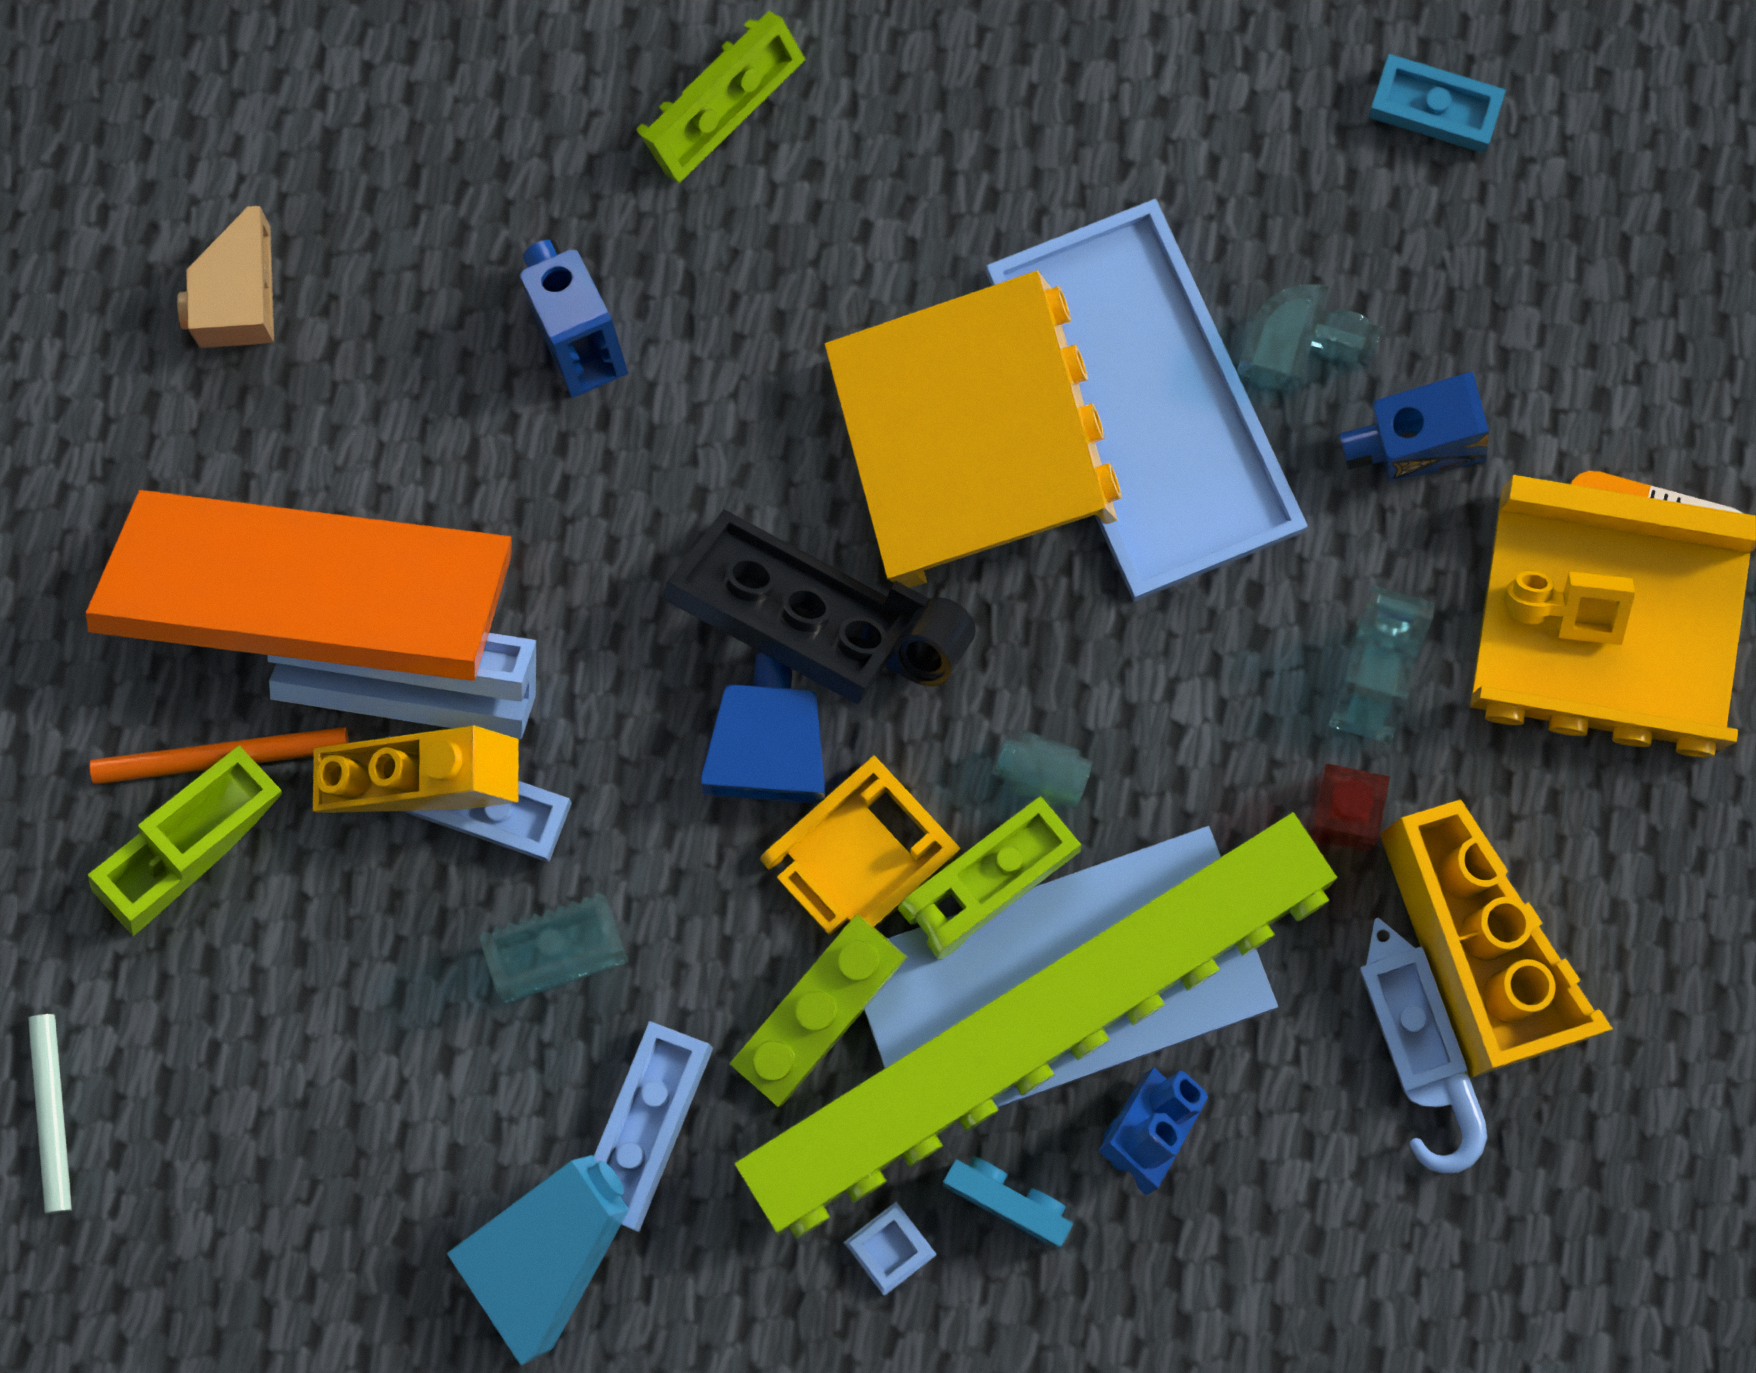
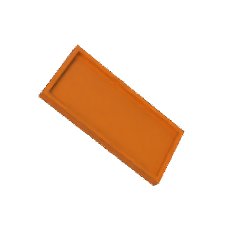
[86,490,512,681]

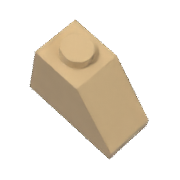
[177,206,274,348]

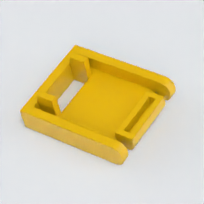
[760,755,961,936]

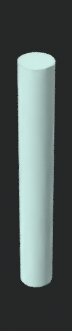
[28,1014,72,1214]

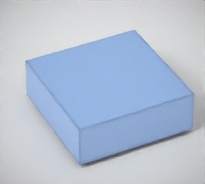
[844,1202,937,1296]

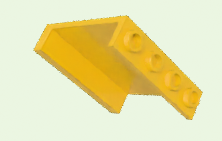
[824,270,1122,587]
[1470,475,1756,758]

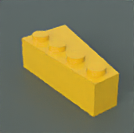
[1379,799,1612,1078]

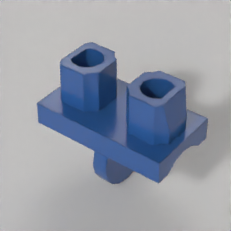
[1098,1067,1208,1196]

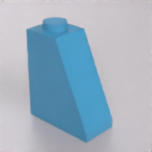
[447,1155,629,1365]

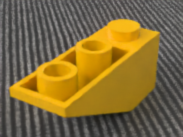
[313,725,519,813]

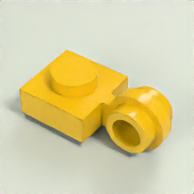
[1504,571,1635,645]

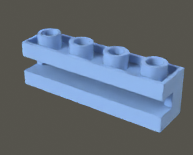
[267,633,536,739]

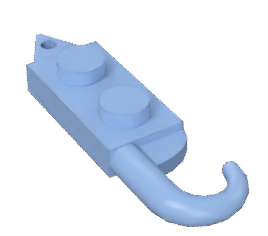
[1359,918,1487,1174]

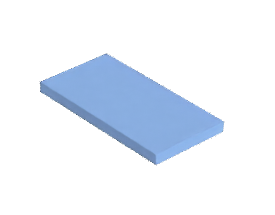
[986,199,1308,602]
[864,826,1278,1108]

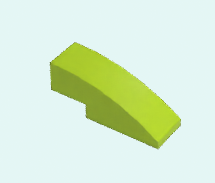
[88,745,282,936]

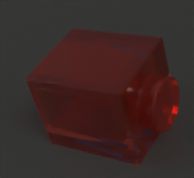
[1306,763,1390,852]

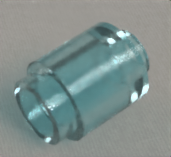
[994,730,1093,810]

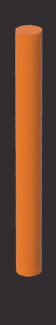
[90,726,349,785]

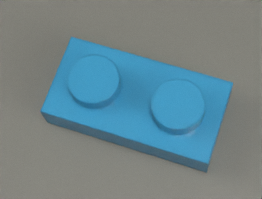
[1368,54,1506,154]
[942,1156,1074,1250]

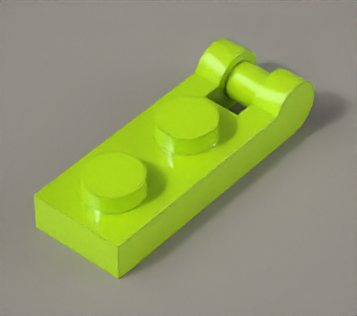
[898,796,1081,960]

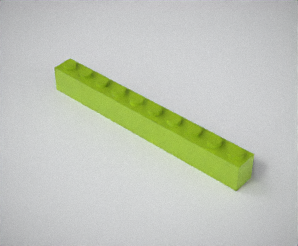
[734,812,1337,1239]

